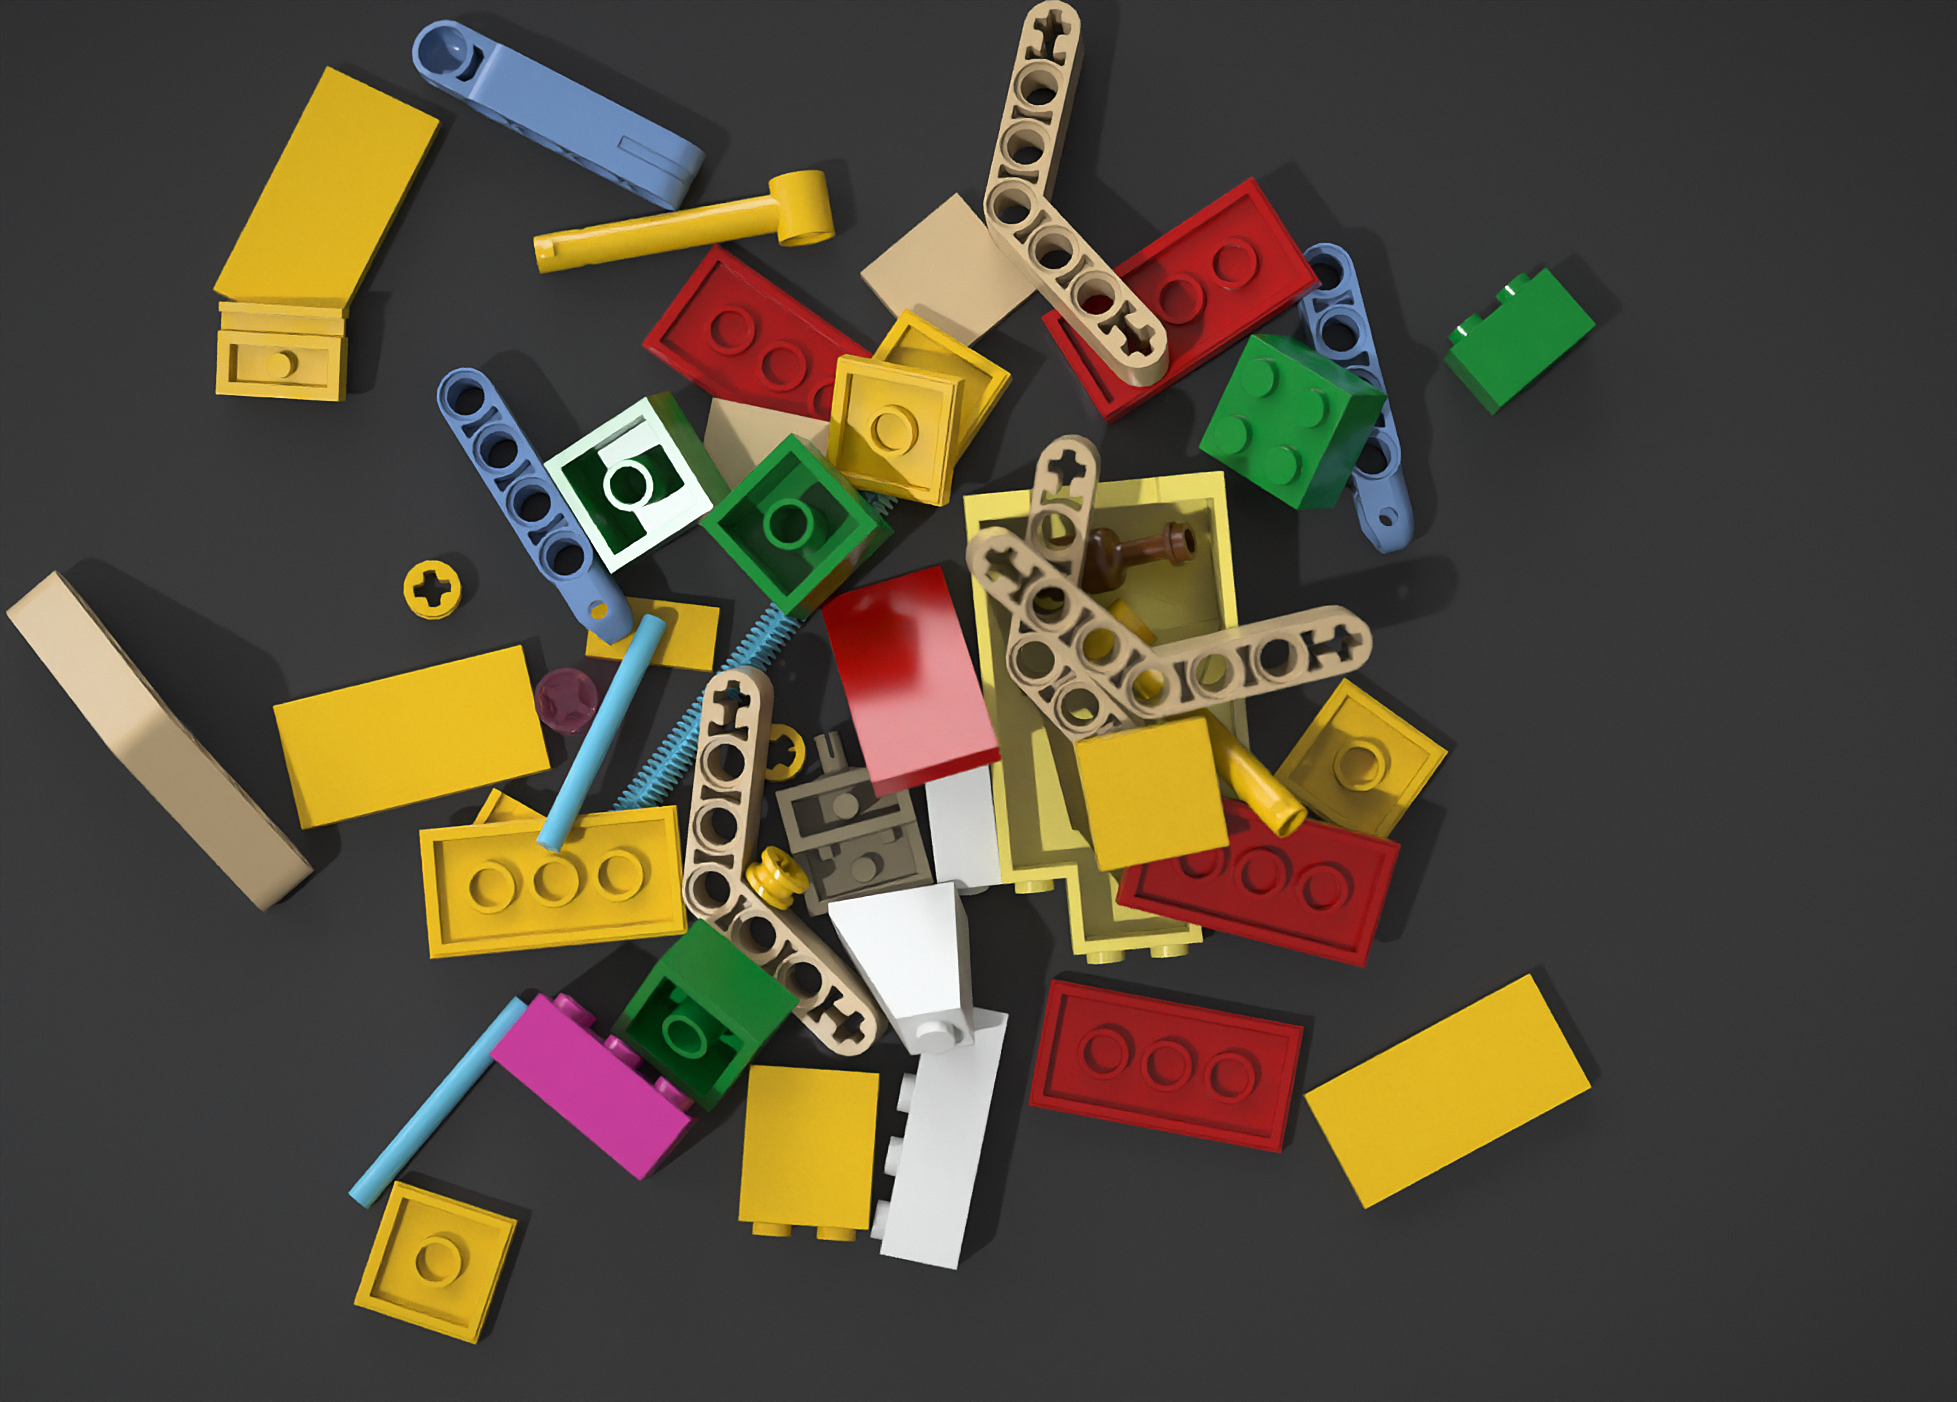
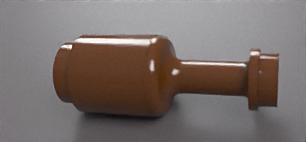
[1035,521,1198,602]

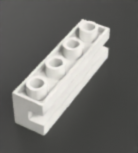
[871,1007,1009,1270]

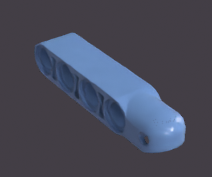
[412,20,707,212]
[1297,243,1415,554]
[437,368,634,646]

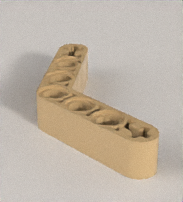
[983,0,1170,387]
[1006,434,1149,745]
[966,527,1372,719]
[6,570,314,913]
[682,665,888,1056]

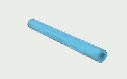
[536,614,667,853]
[348,995,529,1209]

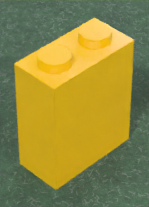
[739,1065,881,1241]

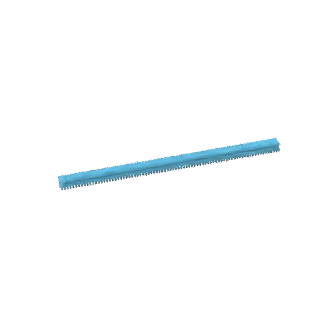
[608,490,898,812]

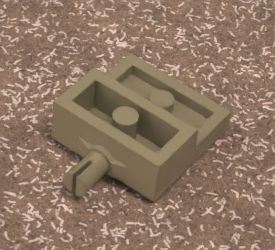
[775,731,934,918]

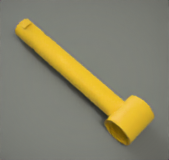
[534,170,835,274]
[1082,597,1307,838]

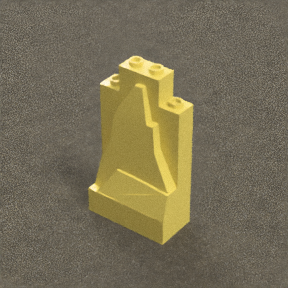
[963,471,1250,964]

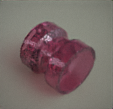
[534,667,603,737]

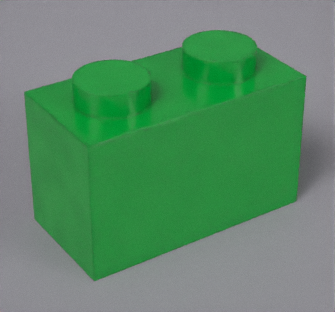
[1443,268,1596,416]

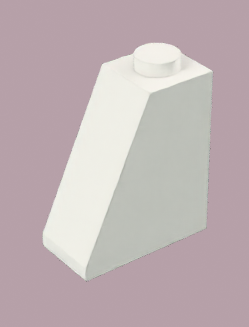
[925,765,1002,895]
[828,881,975,1055]

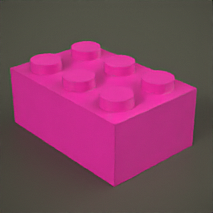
[489,993,699,1181]

